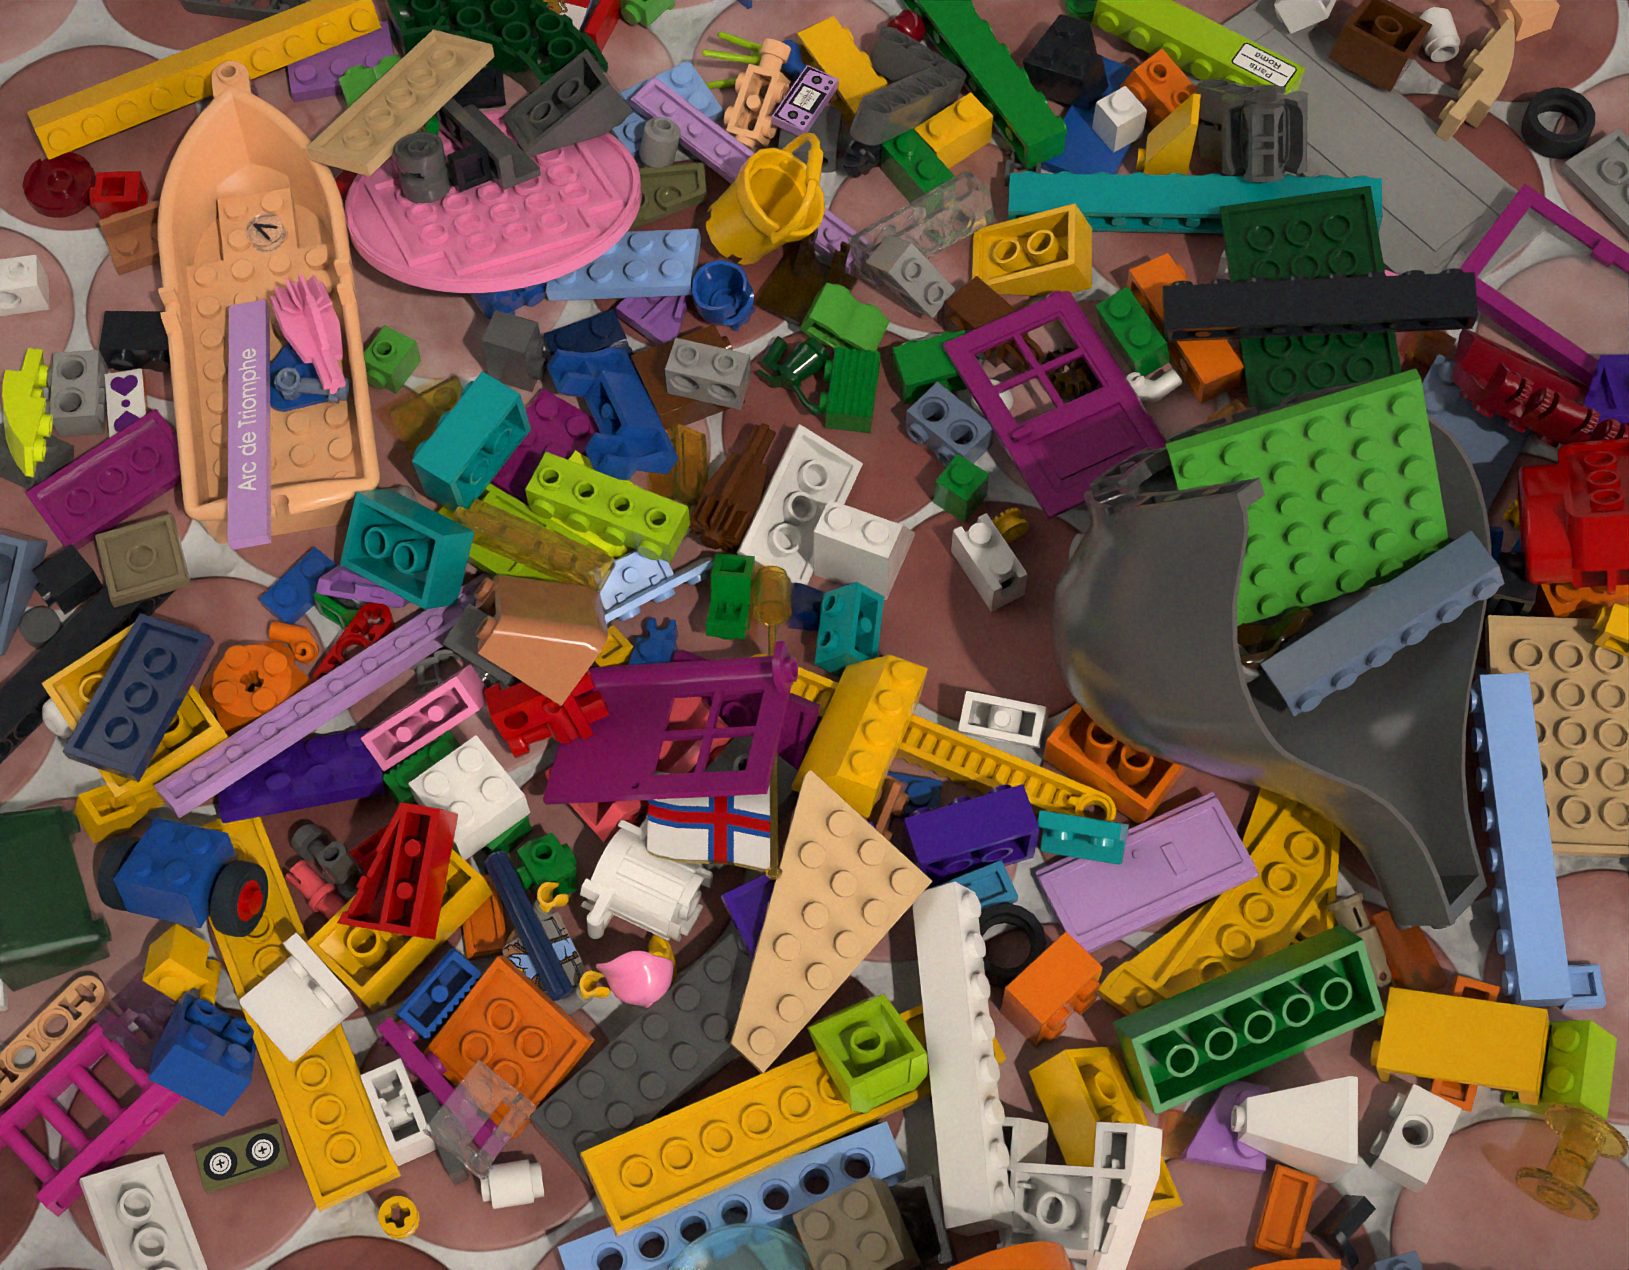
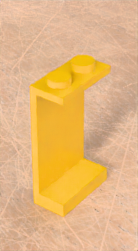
[1371,987,1549,1106]

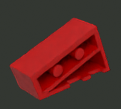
[337,802,458,940]

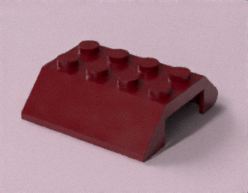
[1451,329,1629,448]

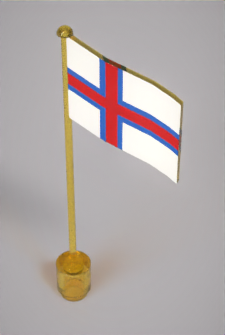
[647,566,792,880]

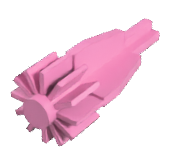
[270,274,346,394]

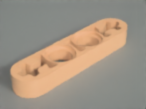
[0,975,110,1110]

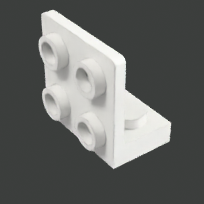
[239,933,358,1062]

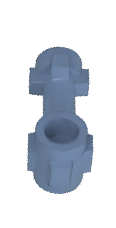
[274,367,350,404]

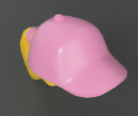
[596,934,677,1008]

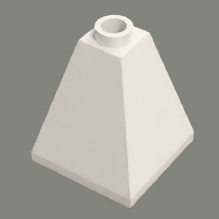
[1231,1076,1358,1183]

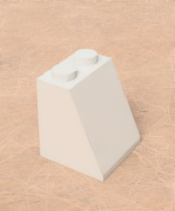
[814,499,915,600]

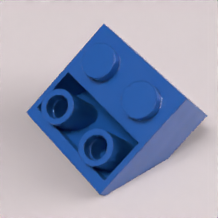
[148,992,256,1116]

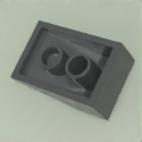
[503,49,634,157]

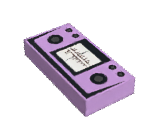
[772,65,839,136]

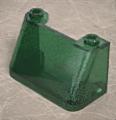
[0,804,112,992]

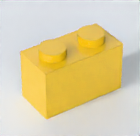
[914,92,993,169]

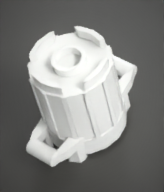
[580,813,713,942]

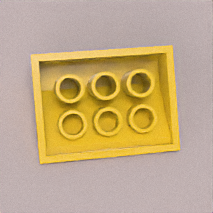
[42,623,229,801]

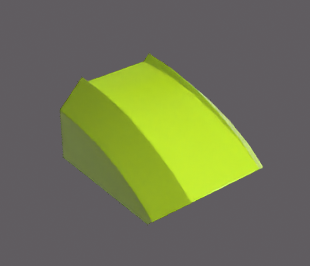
[807,994,928,1113]

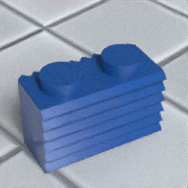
[394,948,482,1040]

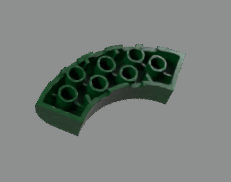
[383,0,608,94]

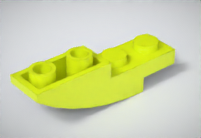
[2,348,53,477]

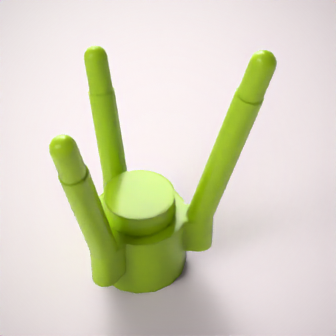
[702,31,762,89]

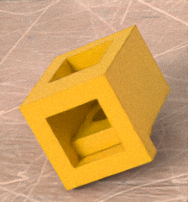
[1592,603,1629,657]

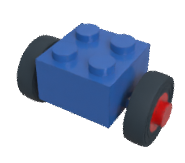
[98,817,268,937]

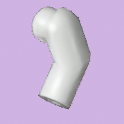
[1126,369,1182,403]

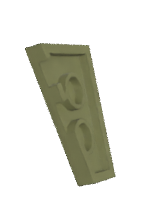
[628,162,707,231]

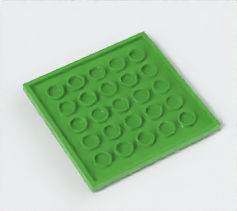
[1166,369,1450,626]

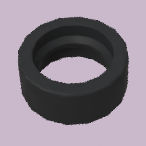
[1521,87,1596,159]
[979,903,1047,988]

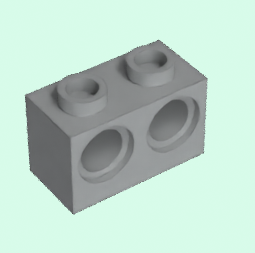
[865,234,956,318]
[665,338,751,410]
[46,350,109,437]

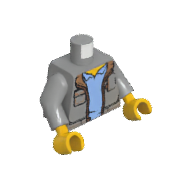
[501,882,610,1016]

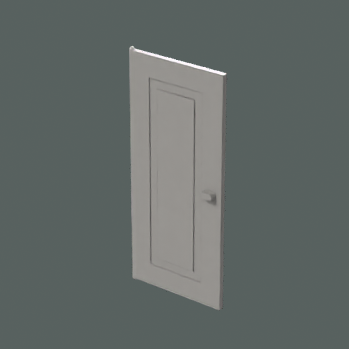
[1180,0,1556,280]

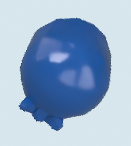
[692,260,756,332]

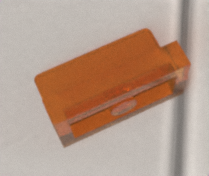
[1369,910,1448,993]

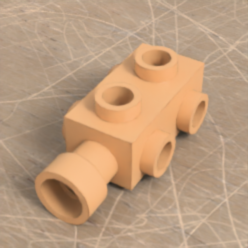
[724,39,791,150]

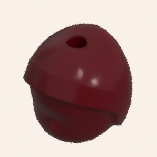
[886,10,926,43]

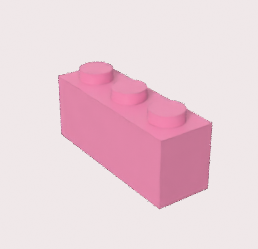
[361,664,487,771]

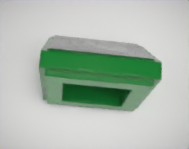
[313,592,362,630]

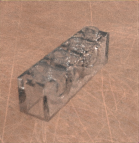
[848,170,995,289]

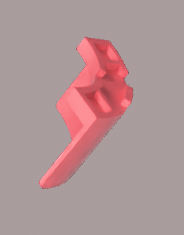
[545,697,735,843]

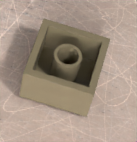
[792,1176,921,1270]

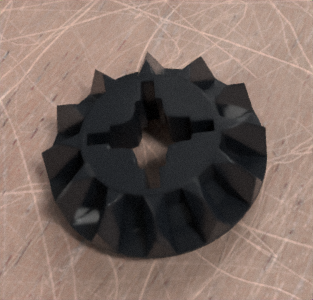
[842,139,886,178]

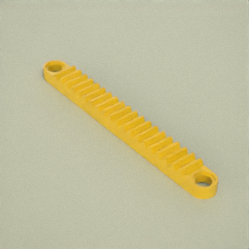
[751,653,1116,822]

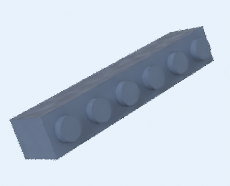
[1260,530,1505,717]

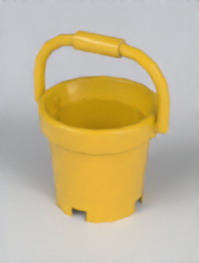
[706,132,825,265]

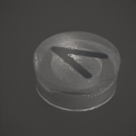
[246,213,286,252]

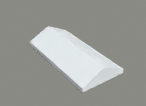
[737,424,863,592]
[79,1154,208,1270]

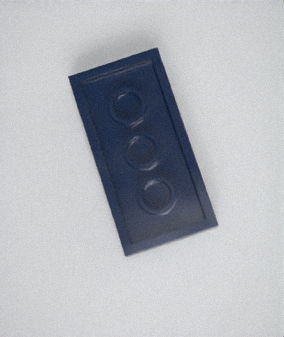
[62,614,214,782]

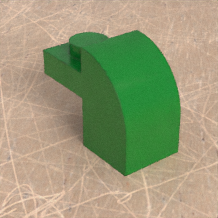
[706,553,755,640]

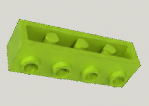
[525,452,690,563]

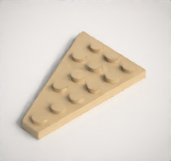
[730,770,932,1073]

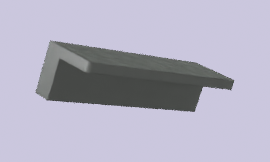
[434,98,541,190]

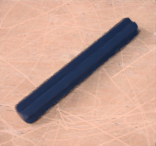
[484,851,573,1001]

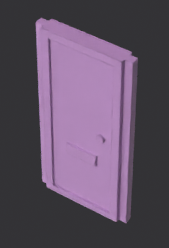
[1035,792,1259,953]

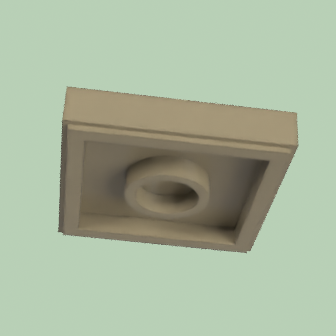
[95,513,192,608]

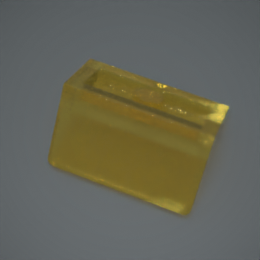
[649,423,708,506]

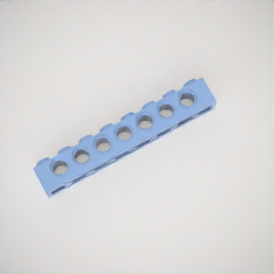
[558,1121,906,1270]

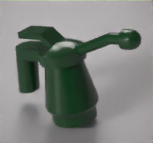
[757,336,829,416]

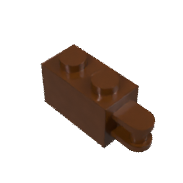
[943,276,1043,373]

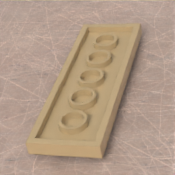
[306,30,494,177]

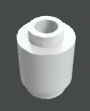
[1419,7,1460,62]
[480,1159,544,1209]

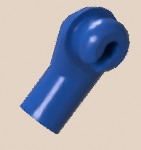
[781,40,806,81]

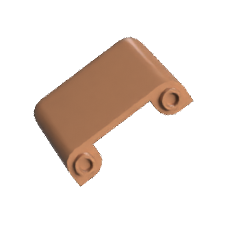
[474,575,608,706]

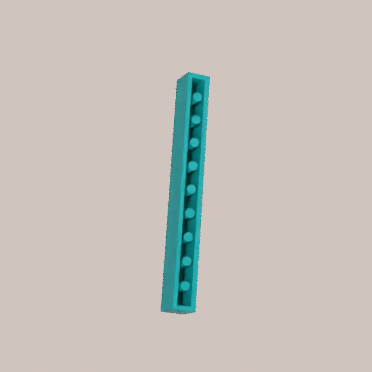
[1008,171,1383,233]

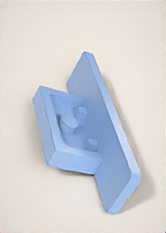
[586,549,714,623]

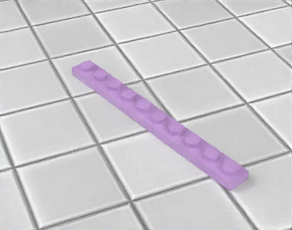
[154,572,494,818]

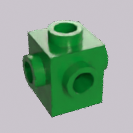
[514,832,578,900]

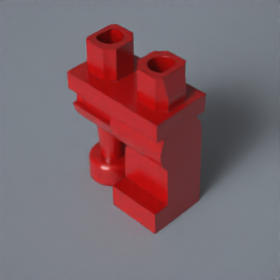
[483,669,610,759]

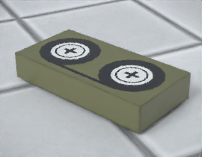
[195,1123,291,1194]

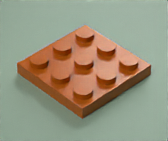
[422,956,595,1140]

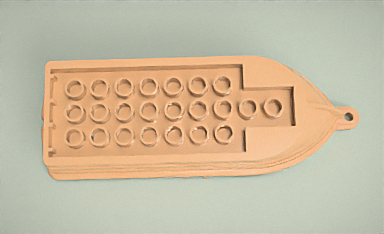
[157,61,380,544]

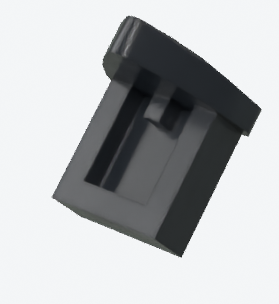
[1310,1195,1376,1270]

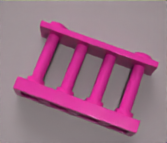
[0,1014,184,1217]

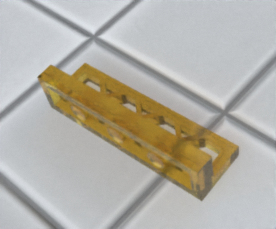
[453,498,616,594]

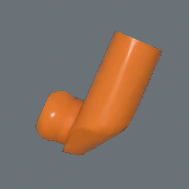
[269,621,319,664]

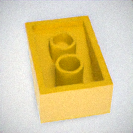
[972,203,1092,296]

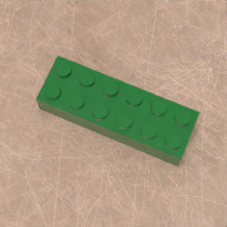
[1113,924,1385,1115]

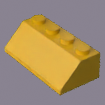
[791,655,928,818]
[306,849,493,1013]
[1029,1046,1183,1221]

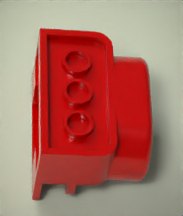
[1517,438,1629,595]

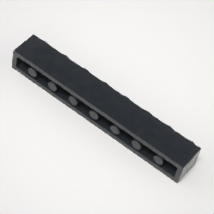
[1162,268,1478,342]

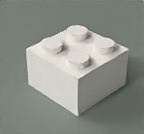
[408,735,530,860]

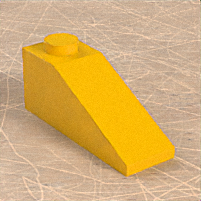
[1136,93,1201,175]

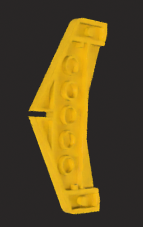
[1096,788,1341,1016]

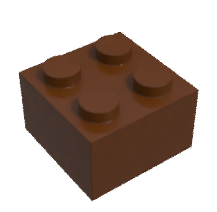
[1328,0,1432,92]

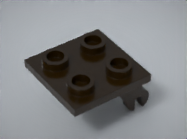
[756,229,858,326]

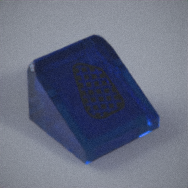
[789,582,825,632]

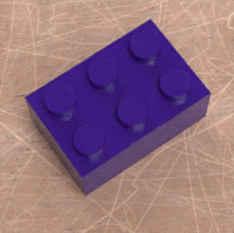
[902,784,1039,890]

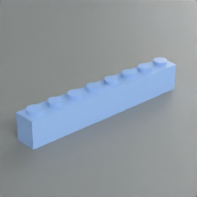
[1468,673,1572,1007]

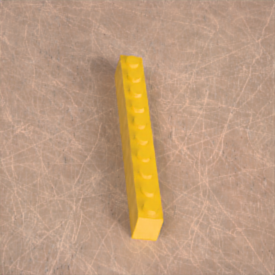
[27,0,382,160]

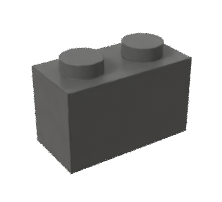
[481,310,548,392]

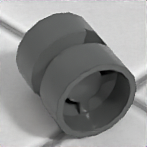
[394,132,451,203]

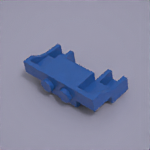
[546,347,679,481]

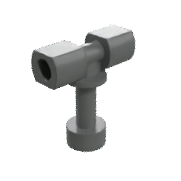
[291,824,363,902]

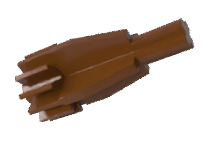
[689,423,776,553]

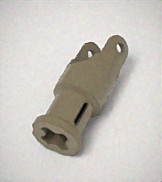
[1326,892,1392,987]

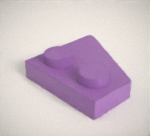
[616,295,691,345]
[316,565,410,608]
[1181,1080,1269,1174]

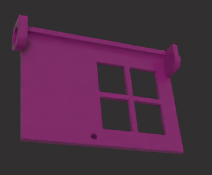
[942,290,1167,520]
[543,641,798,805]

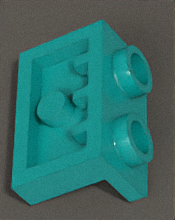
[1038,810,1129,865]

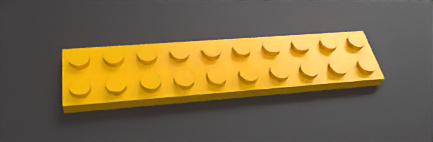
[200,817,401,1212]
[580,1004,1007,1237]

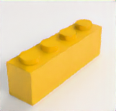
[797,16,888,128]

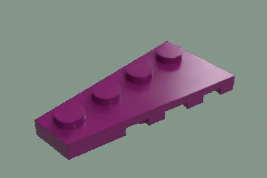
[376,1016,504,1161]

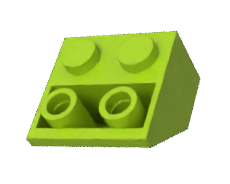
[1504,1020,1617,1121]

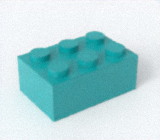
[412,371,531,517]
[340,488,475,610]

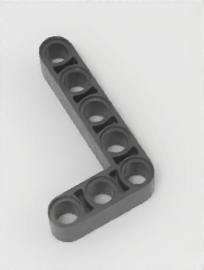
[850,27,966,146]

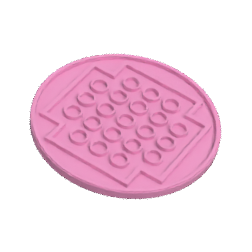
[345,110,642,293]

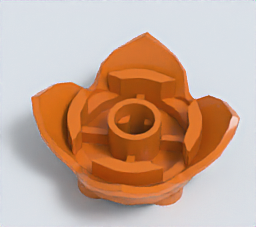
[200,641,312,737]

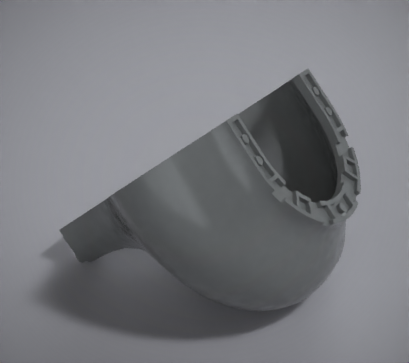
[1051,377,1492,930]

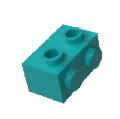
[814,582,884,678]

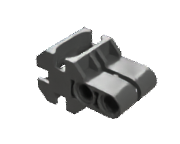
[1197,79,1308,182]

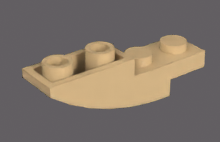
[1436,19,1515,142]

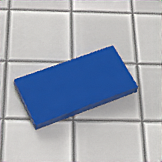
[1041,56,1147,174]

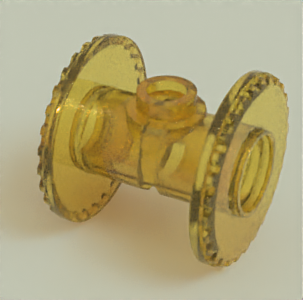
[1515,1104,1629,1221]

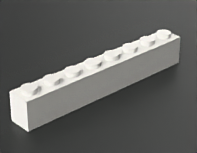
[912,882,1015,1236]

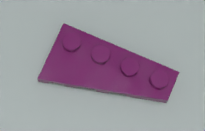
[673,649,820,771]

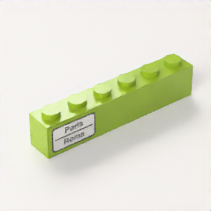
[1092,0,1306,94]

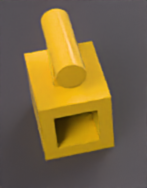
[142,923,222,1005]

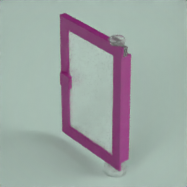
[1445,183,1629,387]

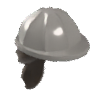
[1237,607,1313,683]

